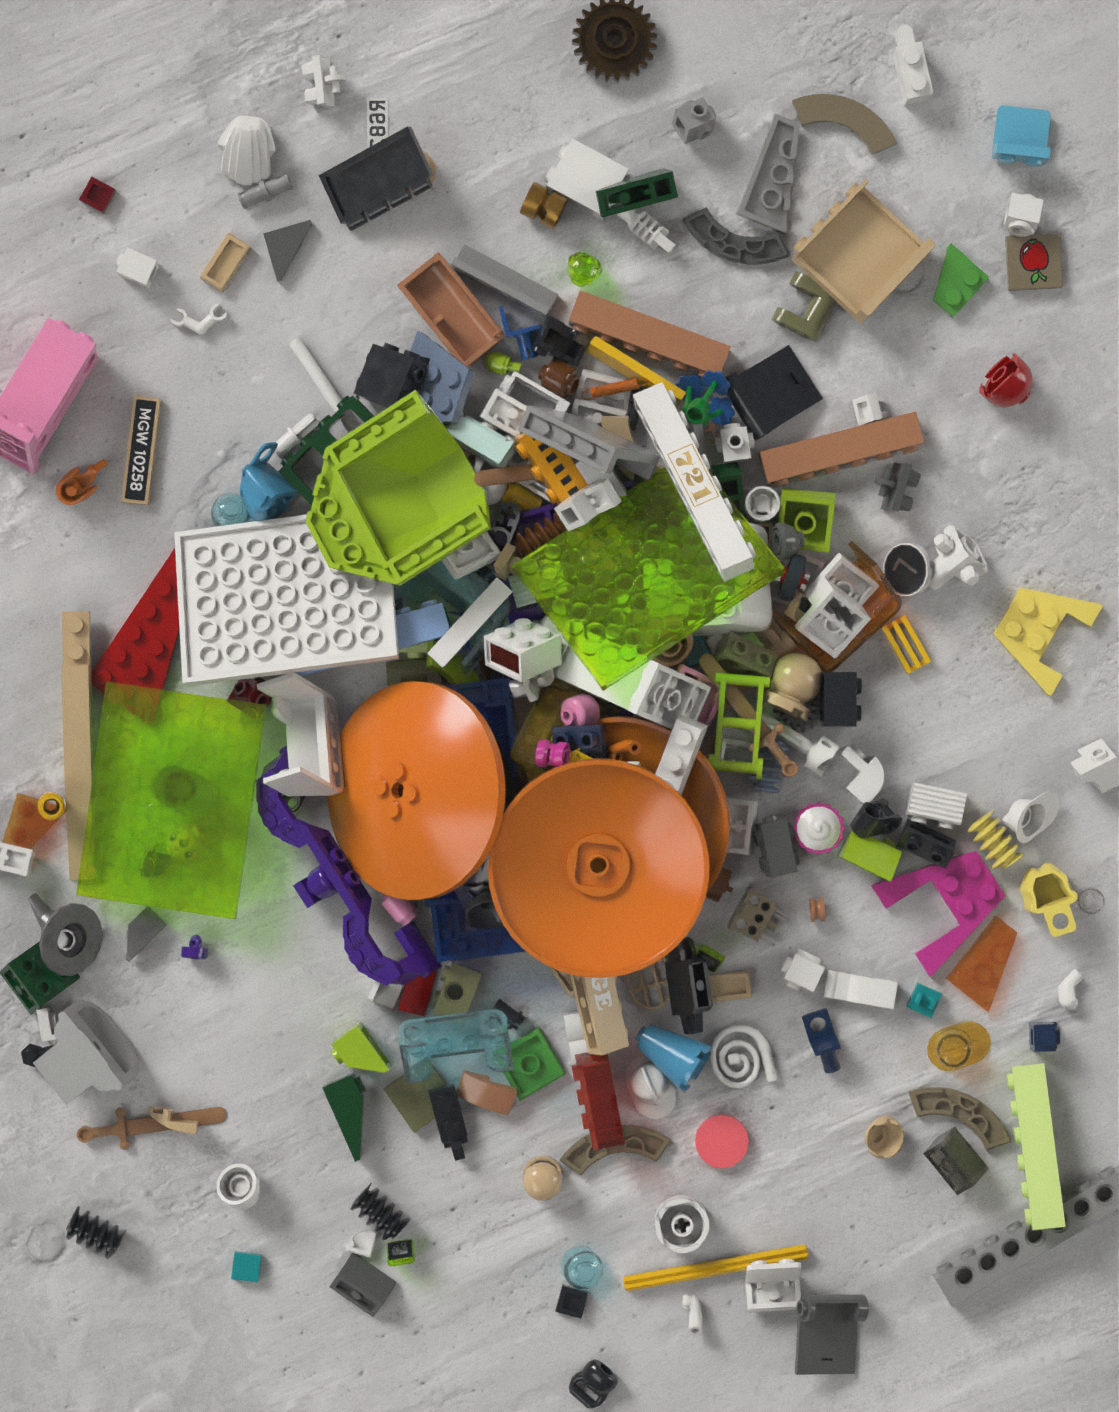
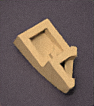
[149,1106,199,1134]

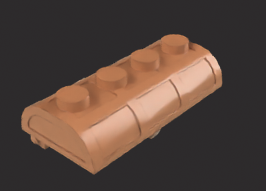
[397,252,506,367]

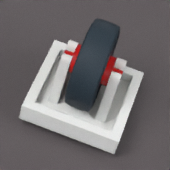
[772,552,825,607]

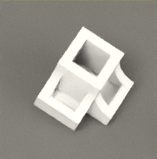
[1070,738,1119,793]

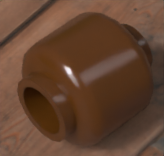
[538,360,580,399]

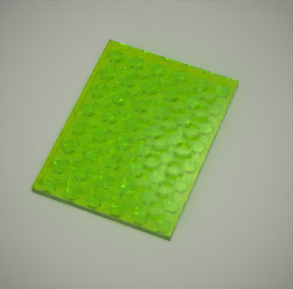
[512,467,785,691]
[76,682,267,919]

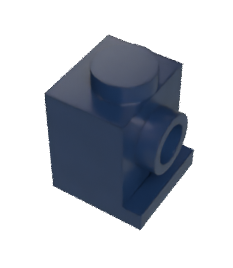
[1029,1022,1060,1052]

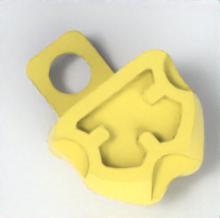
[1020,862,1078,937]

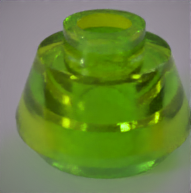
[568,252,603,287]

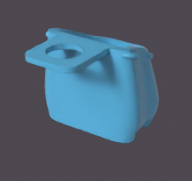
[240,442,299,521]

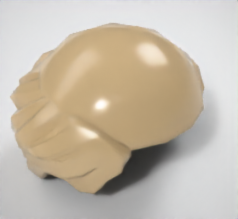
[864,1115,905,1158]

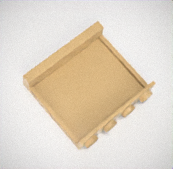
[791,179,937,325]

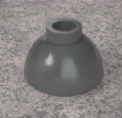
[771,523,805,560]

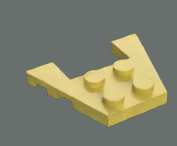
[993,588,1103,696]

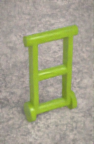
[709,673,770,780]

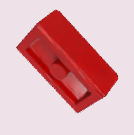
[398,970,437,1016]

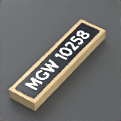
[121,396,161,505]

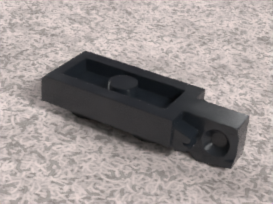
[428,1083,468,1161]

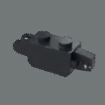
[665,937,713,1035]

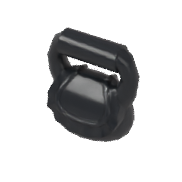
[569,1359,618,1409]

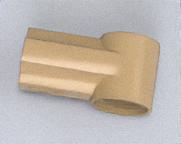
[753,620,798,661]

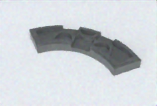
[682,207,790,265]

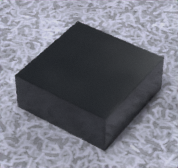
[555,1284,588,1319]

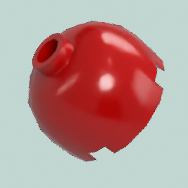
[979,353,1032,408]

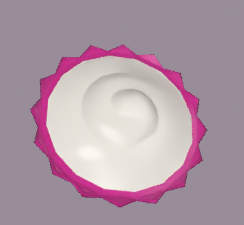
[793,802,845,855]

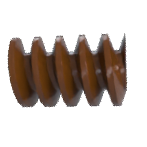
[513,512,573,566]

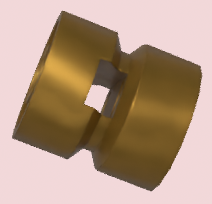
[520,182,568,229]

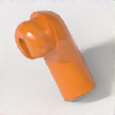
[607,739,641,761]

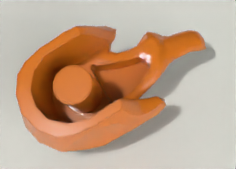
[56,459,108,506]

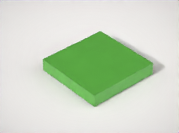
[493,1027,566,1101]

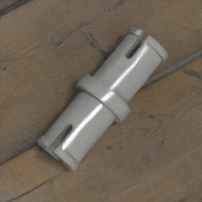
[237,173,293,210]

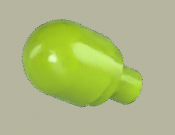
[484,351,522,375]

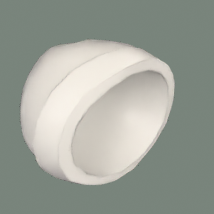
[217,1164,260,1210]

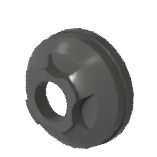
[465,890,504,931]

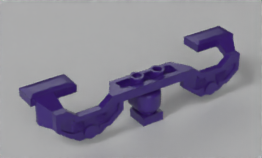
[256,746,442,986]

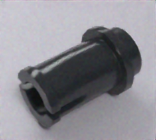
[490,999,526,1031]

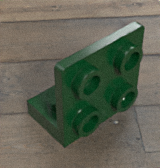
[0,941,80,1015]

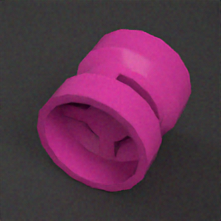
[535,739,570,767]

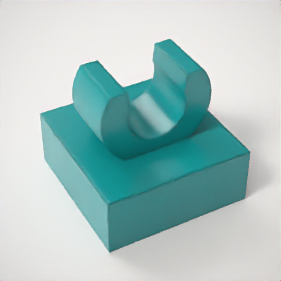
[906,982,942,1018]

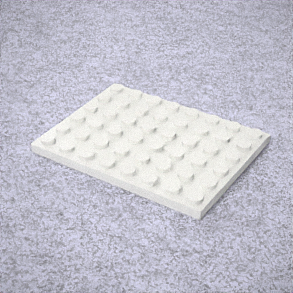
[174,514,399,687]

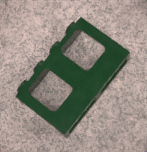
[278,395,374,506]

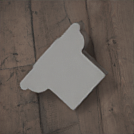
[33,1000,139,1105]

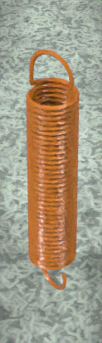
[581,378,648,400]

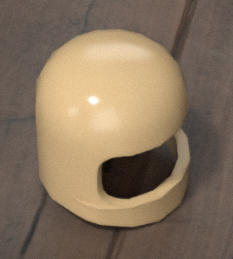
[523,1155,562,1201]

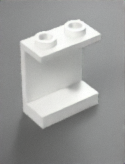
[545,138,629,220]

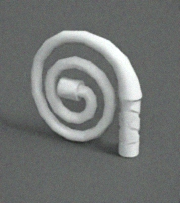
[710,1025,778,1089]

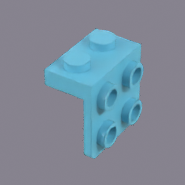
[992,105,1051,167]

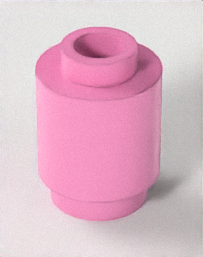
[381,894,420,927]

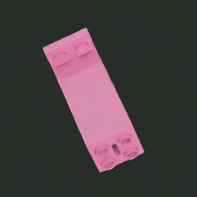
[0,318,97,475]

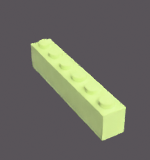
[1007,1063,1066,1231]

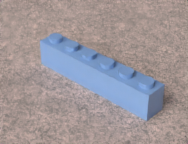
[294,599,450,677]

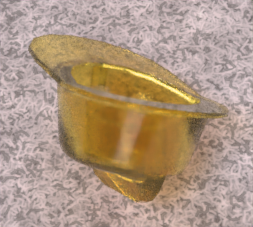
[927,1021,991,1071]

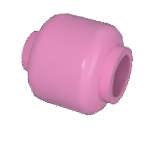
[560,694,600,726]

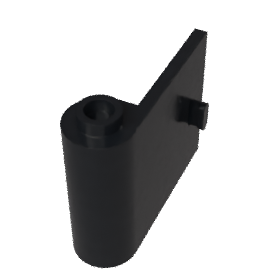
[725,345,823,441]

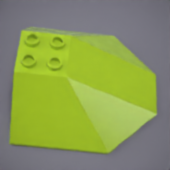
[305,390,491,586]

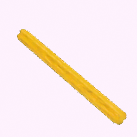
[623,1244,808,1291]

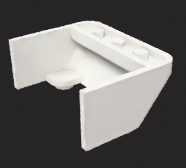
[682,520,773,636]
[257,673,344,796]

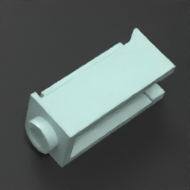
[446,411,517,468]

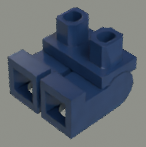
[552,724,609,768]

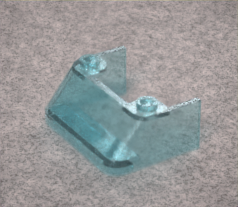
[393,560,510,676]

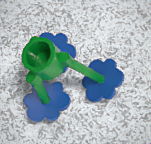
[675,370,735,426]

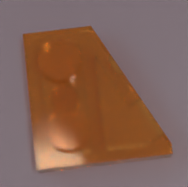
[2,793,66,849]

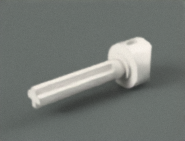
[751,705,840,776]

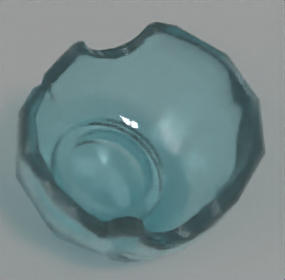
[211,493,251,527]
[561,1246,603,1289]

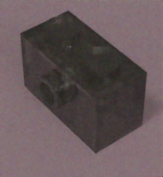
[923,1127,989,1195]

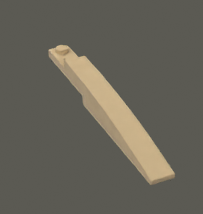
[61,611,97,880]

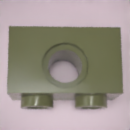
[430,961,483,1024]

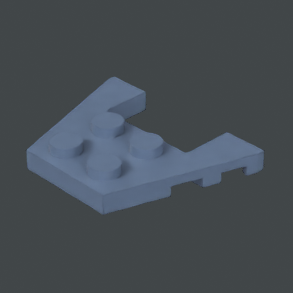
[411,331,475,425]

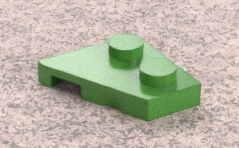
[933,243,989,318]

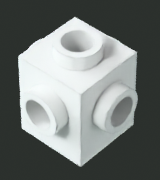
[715,423,754,464]

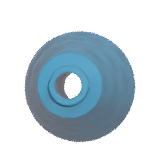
[635,1024,713,1093]

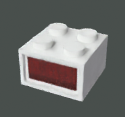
[484,618,562,682]

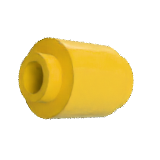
[37,792,65,820]

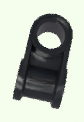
[850,798,902,838]

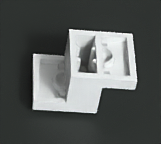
[794,553,880,659]

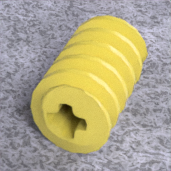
[967,810,1024,869]

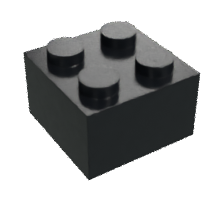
[820,672,862,727]

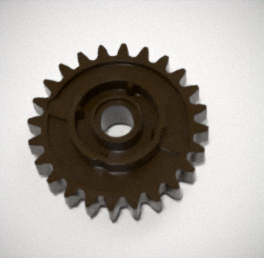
[572,0,658,83]

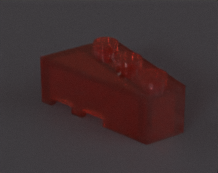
[571,1052,625,1150]

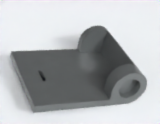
[795,1294,869,1375]

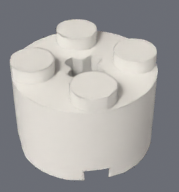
[654,1195,709,1253]

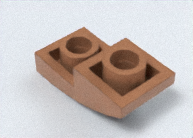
[456,1070,517,1115]

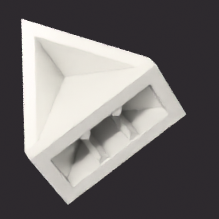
[720,715,754,763]

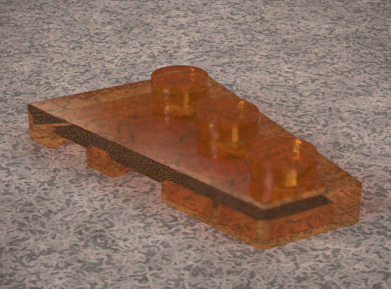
[945,916,1017,1012]

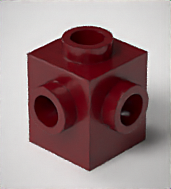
[226,677,272,720]

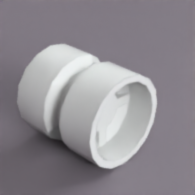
[744,486,780,524]

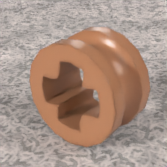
[809,898,825,922]

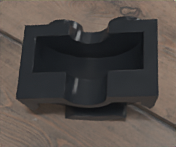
[531,315,591,367]

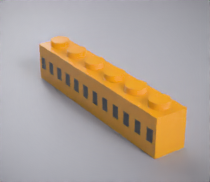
[514,433,634,573]

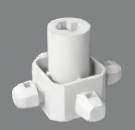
[929,525,988,591]

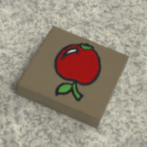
[1005,234,1063,291]

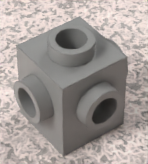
[672,97,716,144]

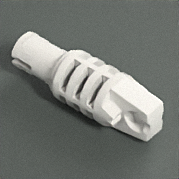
[617,209,676,253]

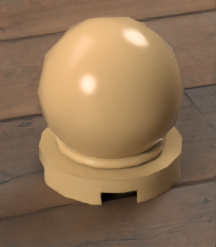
[763,652,823,721]

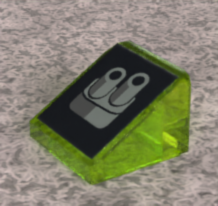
[696,943,725,973]
[386,1239,416,1267]

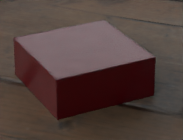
[79,176,116,214]

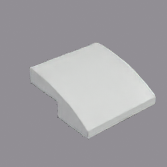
[571,369,631,427]

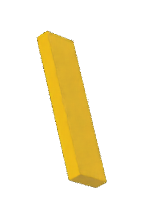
[587,336,686,408]

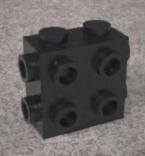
[353,343,428,407]

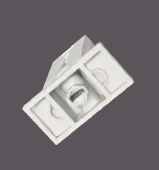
[553,625,712,729]

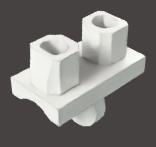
[302,55,347,108]
[509,667,555,702]

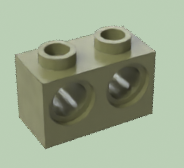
[713,632,778,678]

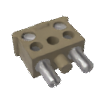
[727,886,791,946]

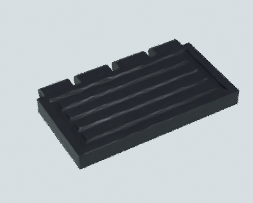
[319,126,434,231]

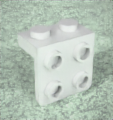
[745,1259,801,1312]

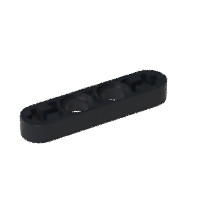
[469,500,524,599]

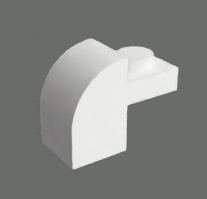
[554,478,622,531]
[839,746,884,805]

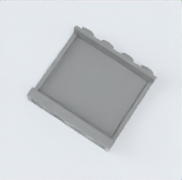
[518,405,661,480]

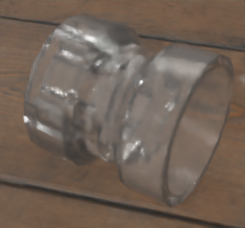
[1074,887,1104,914]

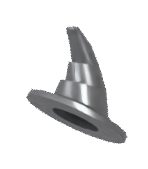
[28,893,103,976]

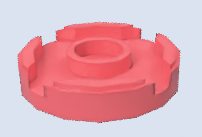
[695,1114,749,1169]

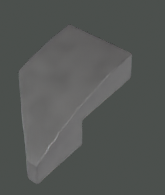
[126,906,167,962]

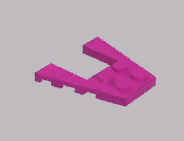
[871,851,1005,976]

